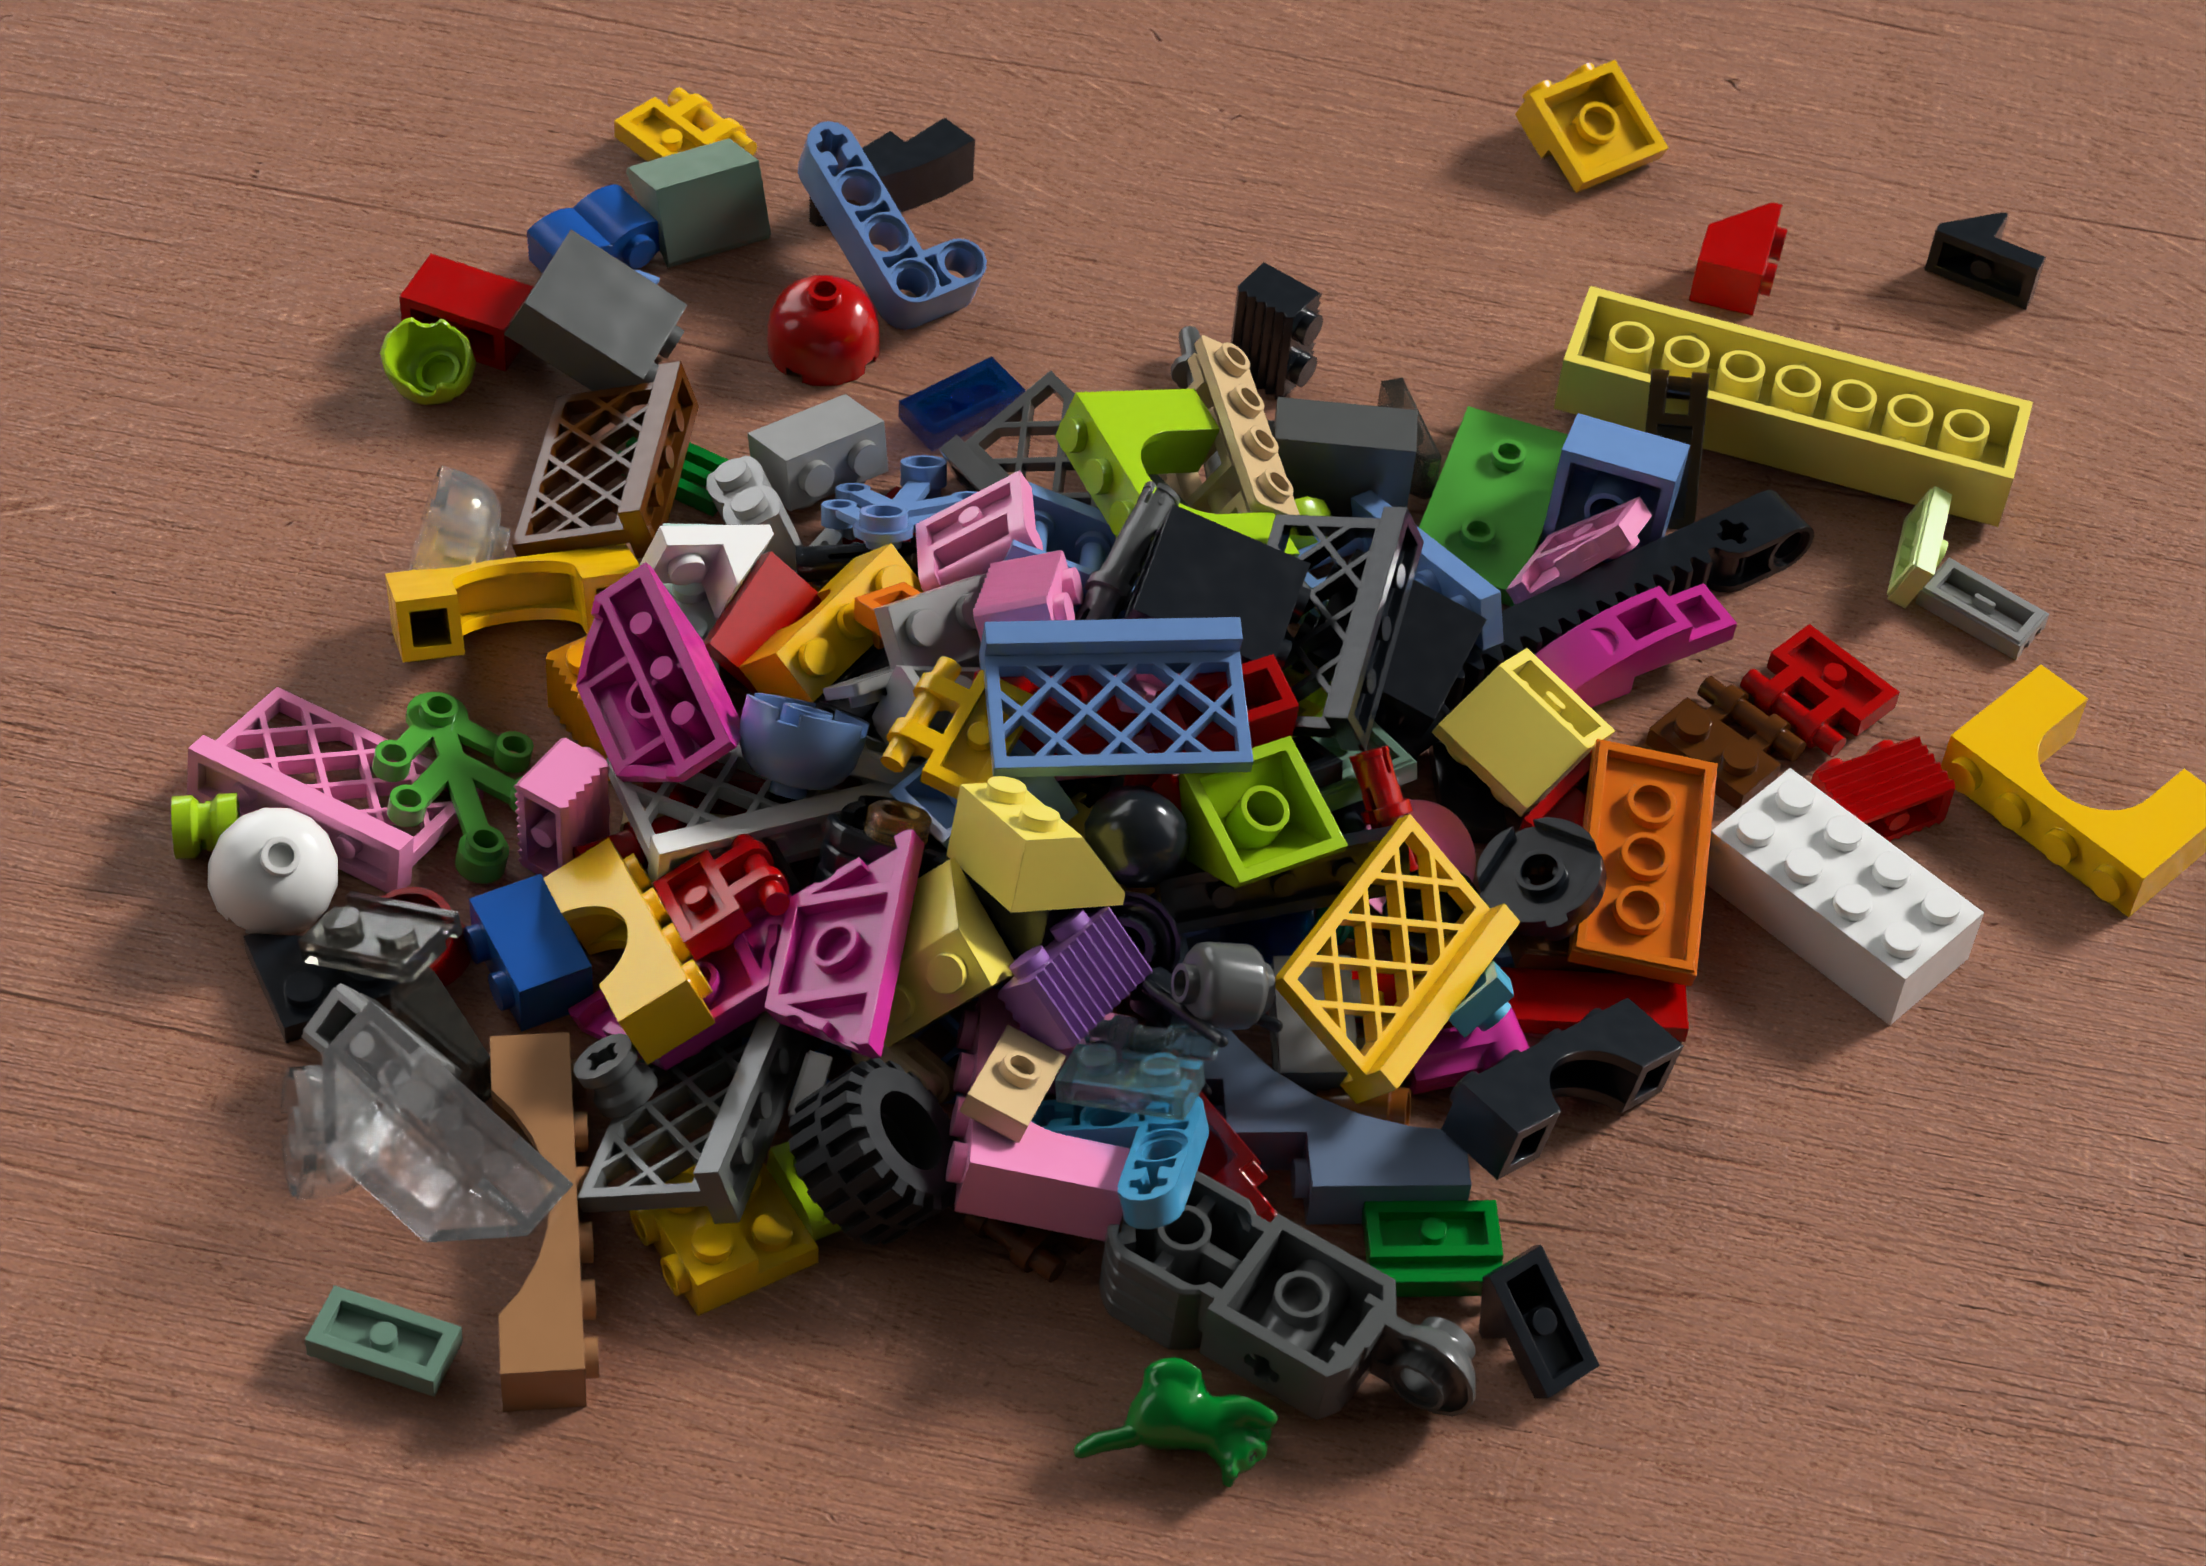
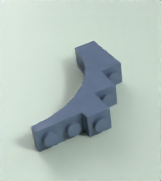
[1125,933,1472,1225]

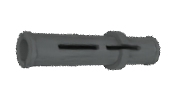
[1075,481,1180,620]

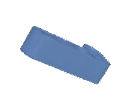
[797,121,987,330]

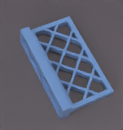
[979,617,1253,777]

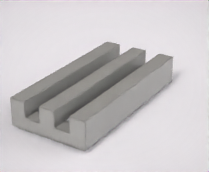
[1915,557,2049,660]

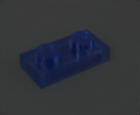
[898,356,1026,451]

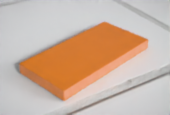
[1567,739,1718,986]

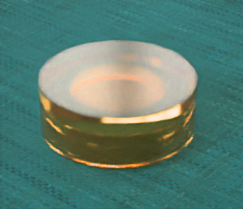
[864,800,932,847]

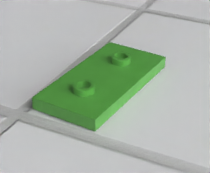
[1419,406,1568,606]

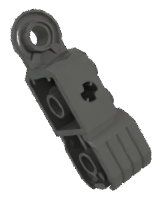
[1099,1171,1476,1420]

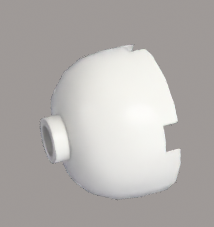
[208,807,338,935]

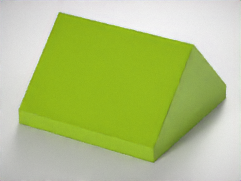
[1178,735,1348,888]

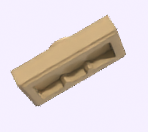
[959,1025,1066,1143]

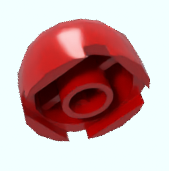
[767,275,880,386]

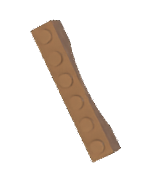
[490,1032,599,1412]

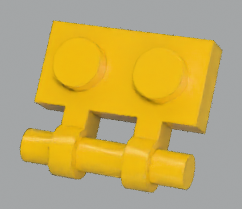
[614,87,757,161]
[880,656,1034,799]

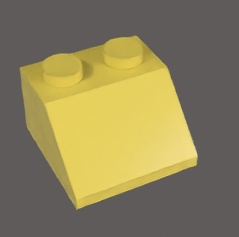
[946,776,1125,913]
[884,857,1014,1047]

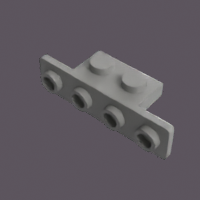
[823,574,987,708]

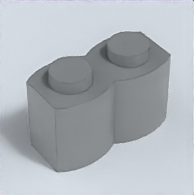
[706,455,804,572]

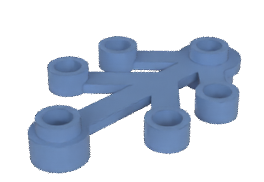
[821,455,977,550]

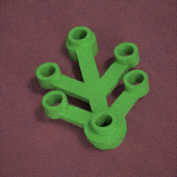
[372,692,534,884]

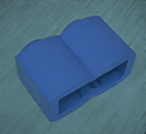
[527,184,660,273]

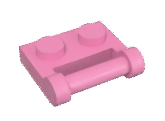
[915,470,1043,592]

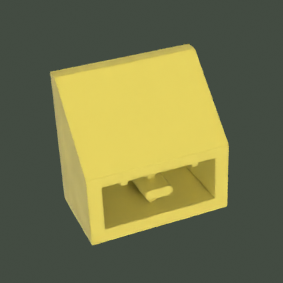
[1432,648,1615,817]

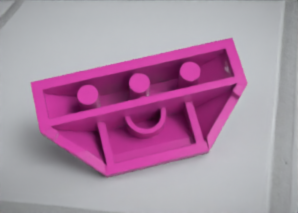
[576,562,741,782]

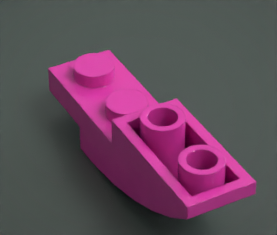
[1535,583,1737,708]

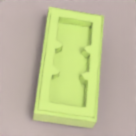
[1887,486,1952,608]

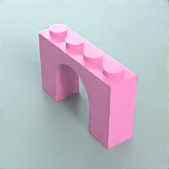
[946,988,1135,1241]

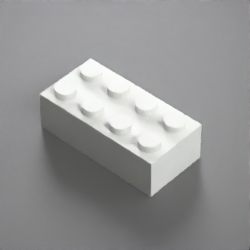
[1706,768,1984,1025]

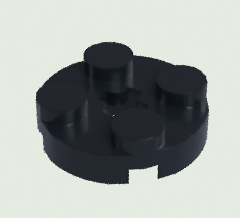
[1477,817,1607,941]

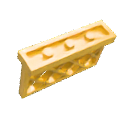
[1275,814,1520,1104]

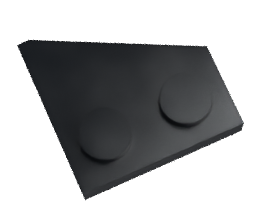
[243,933,410,1044]

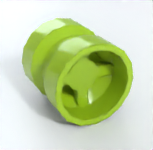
[171,793,240,859]

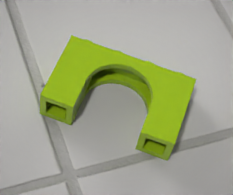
[1055,389,1300,575]

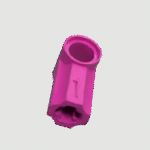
[1403,1008,1529,1094]

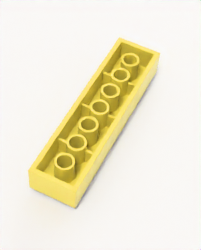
[1554,286,2033,527]

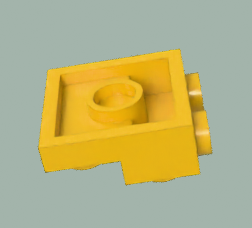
[1515,60,1669,193]
[630,1163,819,1316]

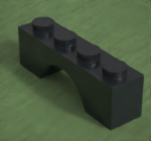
[1441,998,1683,1180]

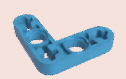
[1031,1092,1209,1229]

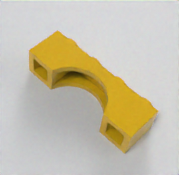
[543,838,716,1065]

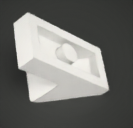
[640,525,774,619]

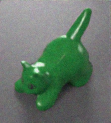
[1073,1357,1278,1488]

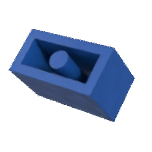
[463,874,593,1031]

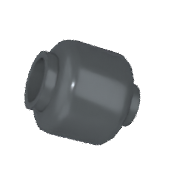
[1171,942,1275,1030]

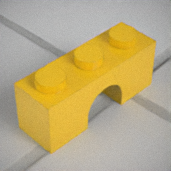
[739,543,923,703]

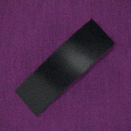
[809,117,975,227]

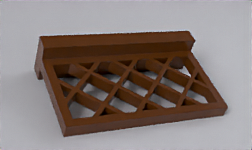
[512,361,699,559]

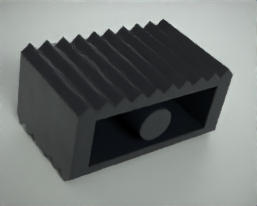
[1231,262,1323,400]

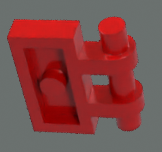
[1740,624,1900,757]
[653,834,790,961]

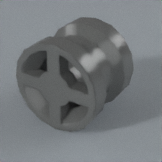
[573,1033,658,1118]

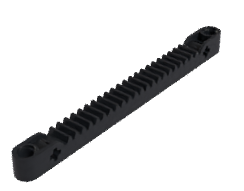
[1374,490,1814,729]

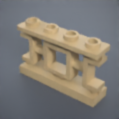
[1158,335,1300,515]

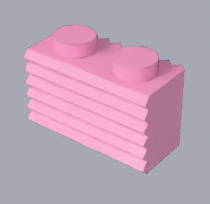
[973,550,1084,641]
[514,738,611,878]

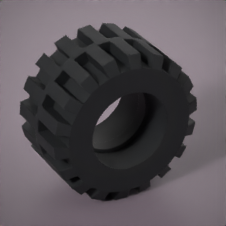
[789,1058,960,1246]

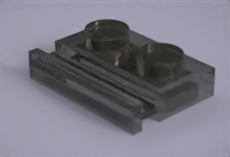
[298,891,463,984]

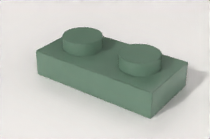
[305,1285,463,1397]

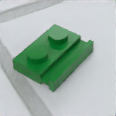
[1361,1200,1504,1297]

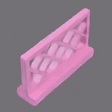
[187,687,484,893]

